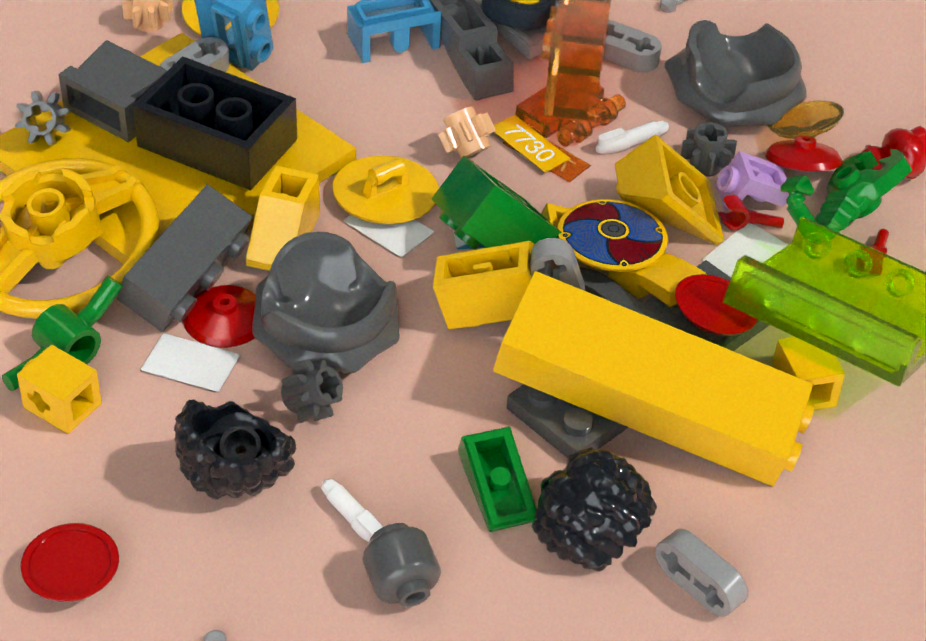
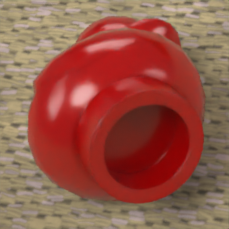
[861,126,926,179]

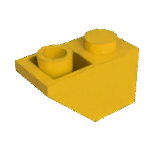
[246,165,320,271]

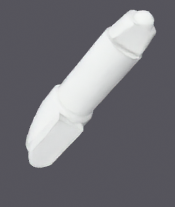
[595,121,669,154]
[321,479,383,542]

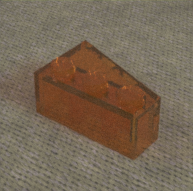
[541,0,611,121]

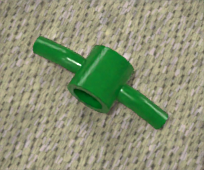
[2,275,123,391]

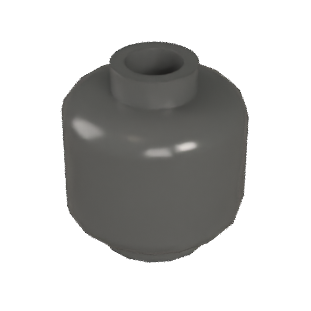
[362,523,441,607]

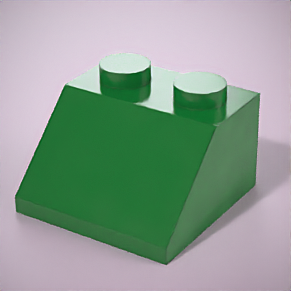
[431,156,562,250]

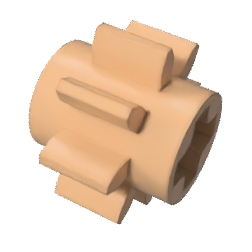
[121,0,173,32]
[438,106,496,158]

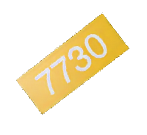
[493,114,571,173]

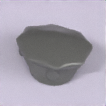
[665,20,807,127]
[252,232,400,373]

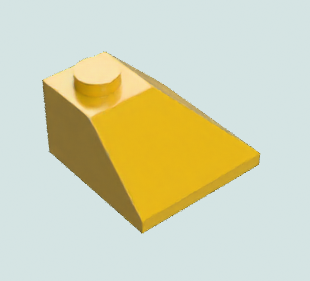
[614,134,724,245]

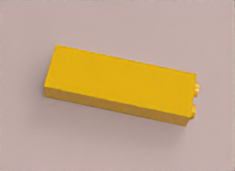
[493,271,815,487]

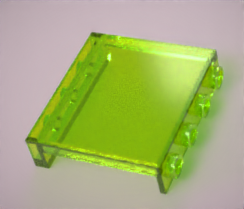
[723,216,926,387]

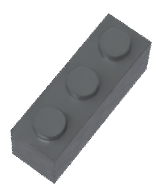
[117,184,253,332]

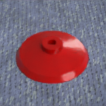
[764,136,843,171]
[675,274,758,336]
[183,285,256,348]
[20,523,119,602]

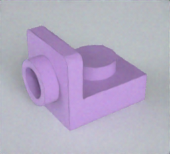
[716,151,789,211]

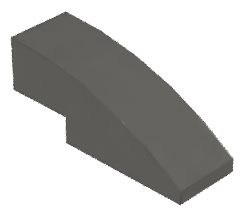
[430,0,514,100]

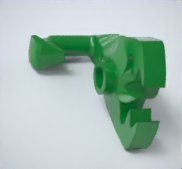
[780,149,912,244]

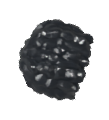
[174,399,296,499]
[531,447,657,572]

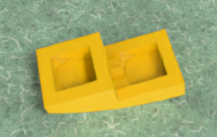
[608,253,706,307]

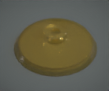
[767,100,844,139]

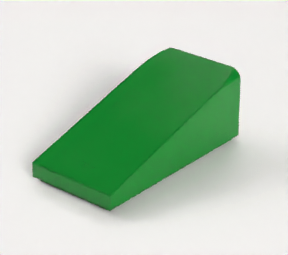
[458,426,537,532]

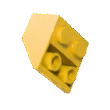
[433,241,534,330]

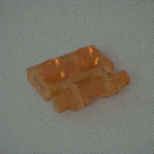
[515,69,626,147]

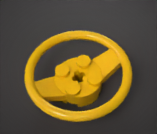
[0,158,159,319]

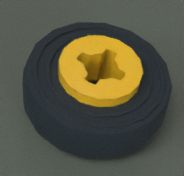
[482,0,556,30]

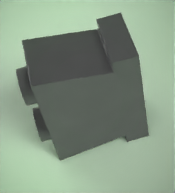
[59,40,167,142]

